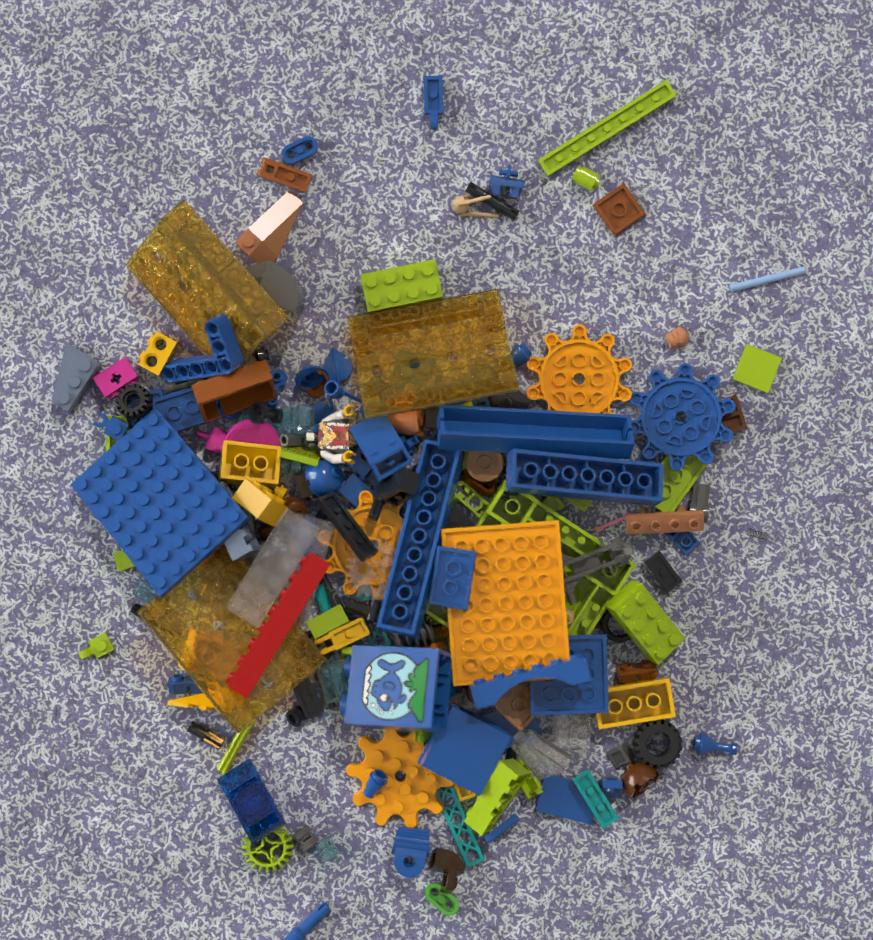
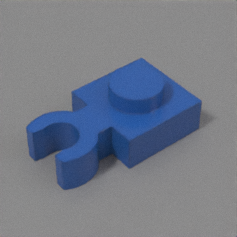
[93,413,131,441]

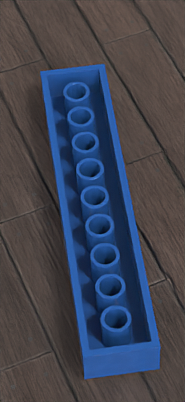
[376,439,465,639]

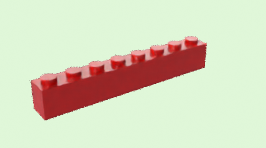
[226,552,331,699]

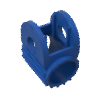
[391,826,430,878]

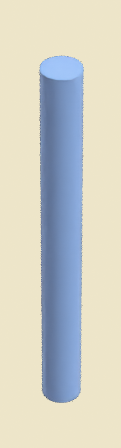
[730,266,806,292]

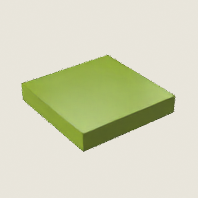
[732,344,782,394]

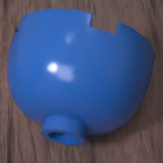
[305,458,343,497]

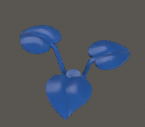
[305,348,391,432]

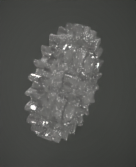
[344,538,395,601]

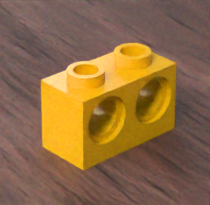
[138,332,179,377]

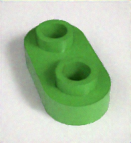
[425,882,459,916]

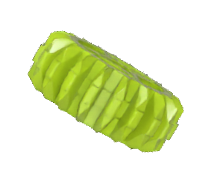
[241,820,294,873]

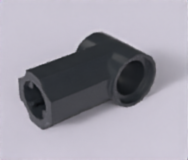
[344,595,382,622]

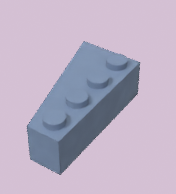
[220,481,262,561]

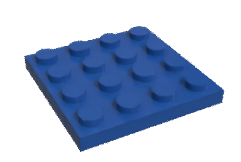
[529,634,609,716]

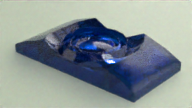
[217,759,286,844]

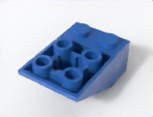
[349,410,413,481]

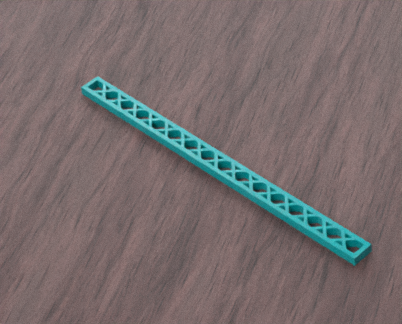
[350,585,485,868]

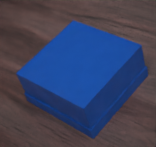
[417,702,511,796]

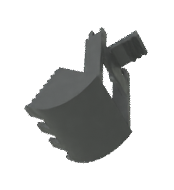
[201,257,305,320]

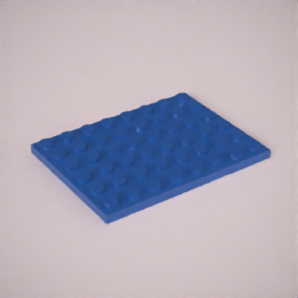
[70,407,250,598]

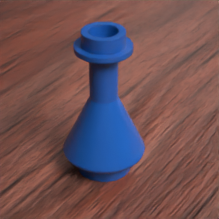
[491,343,532,379]
[693,732,737,756]

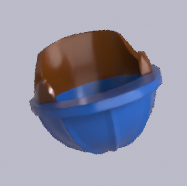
[294,364,329,397]

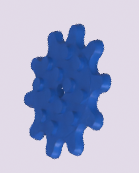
[630,363,736,471]

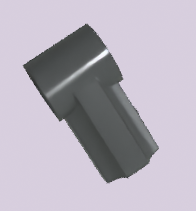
[688,483,710,523]

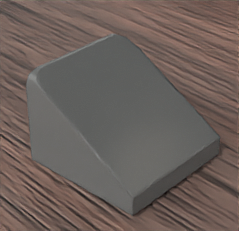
[606,741,635,769]

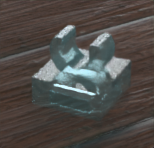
[132,579,156,604]

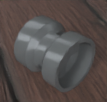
[292,825,319,852]

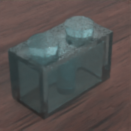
[316,659,349,704]

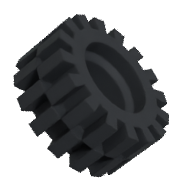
[115,383,153,421]

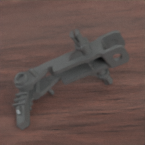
[562,537,635,605]

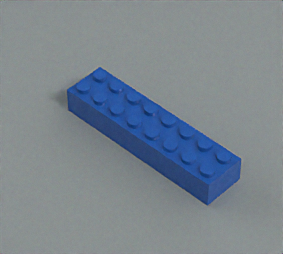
[506,449,663,506]

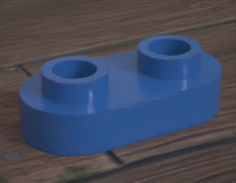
[282,136,318,165]

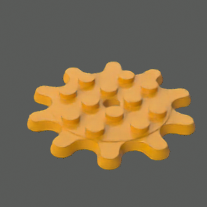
[526,324,632,414]
[318,490,404,600]
[346,729,455,828]

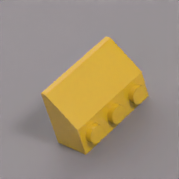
[218,440,281,489]

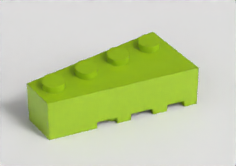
[464,758,531,836]

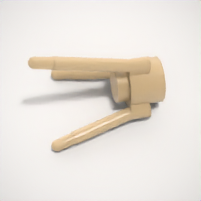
[453,188,500,218]

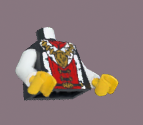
[306,405,357,465]

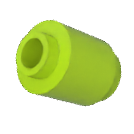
[572,166,601,191]

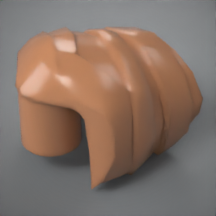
[665,327,689,350]

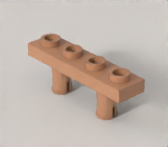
[626,505,704,534]

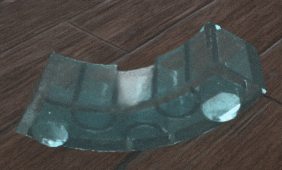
[236,406,314,434]

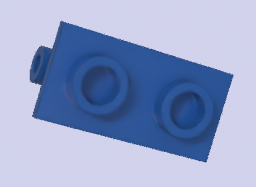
[167,674,208,695]

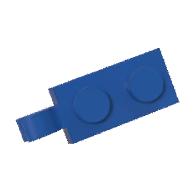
[423,76,443,129]

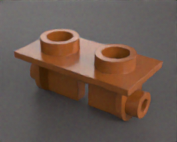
[616,660,657,684]

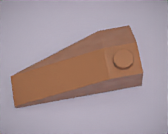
[235,190,303,264]

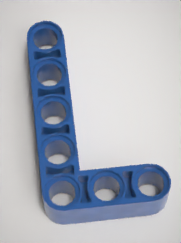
[161,314,244,382]

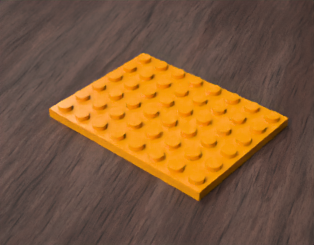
[441,520,570,686]

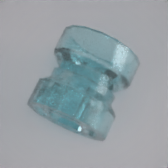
[281,458,302,475]
[314,835,340,862]

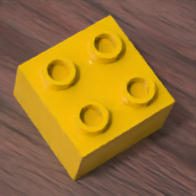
[232,479,289,527]

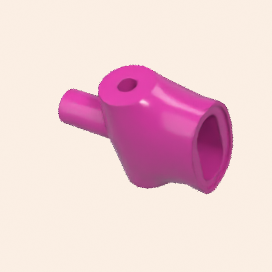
[197,427,227,454]

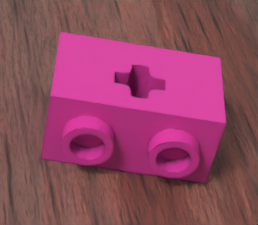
[93,357,140,399]

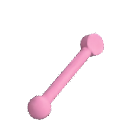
[594,513,630,532]

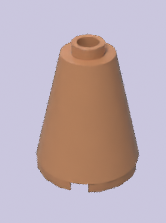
[386,399,426,437]

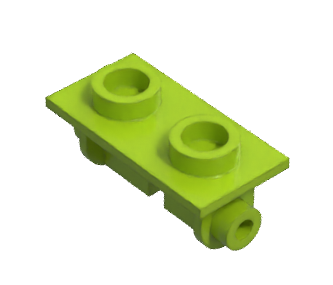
[516,757,543,799]

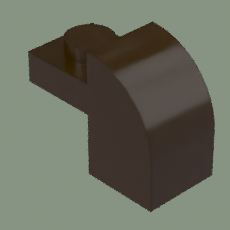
[429,847,464,894]

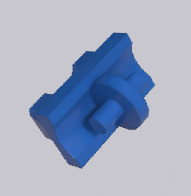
[490,165,525,198]

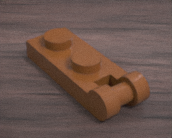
[256,157,313,193]

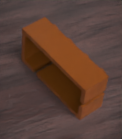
[191,360,278,423]

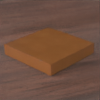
[592,183,646,236]

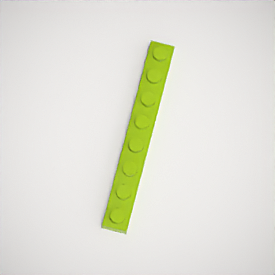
[538,79,677,177]

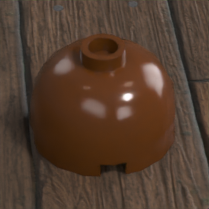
[622,762,660,799]

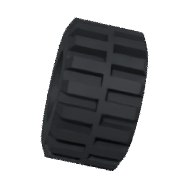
[632,719,683,769]

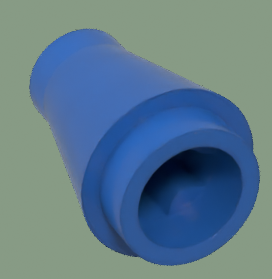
[363,769,388,798]

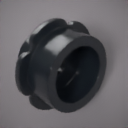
[255,346,270,362]

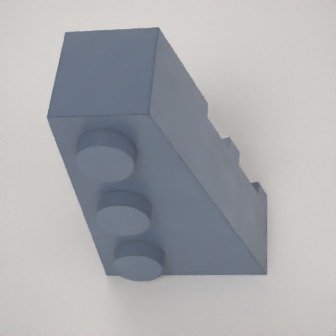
[51,343,103,413]

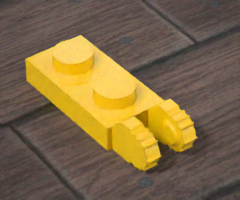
[314,616,370,656]

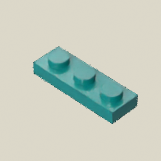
[572,768,619,829]

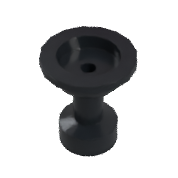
[250,401,283,424]

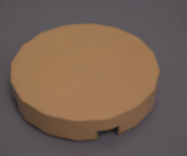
[465,451,504,482]

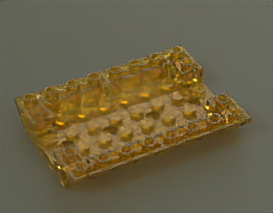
[126,199,288,368]
[347,289,520,420]
[137,544,327,734]

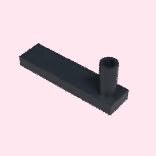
[315,492,378,562]

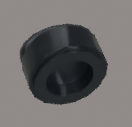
[286,705,306,727]

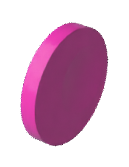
[225,419,281,446]

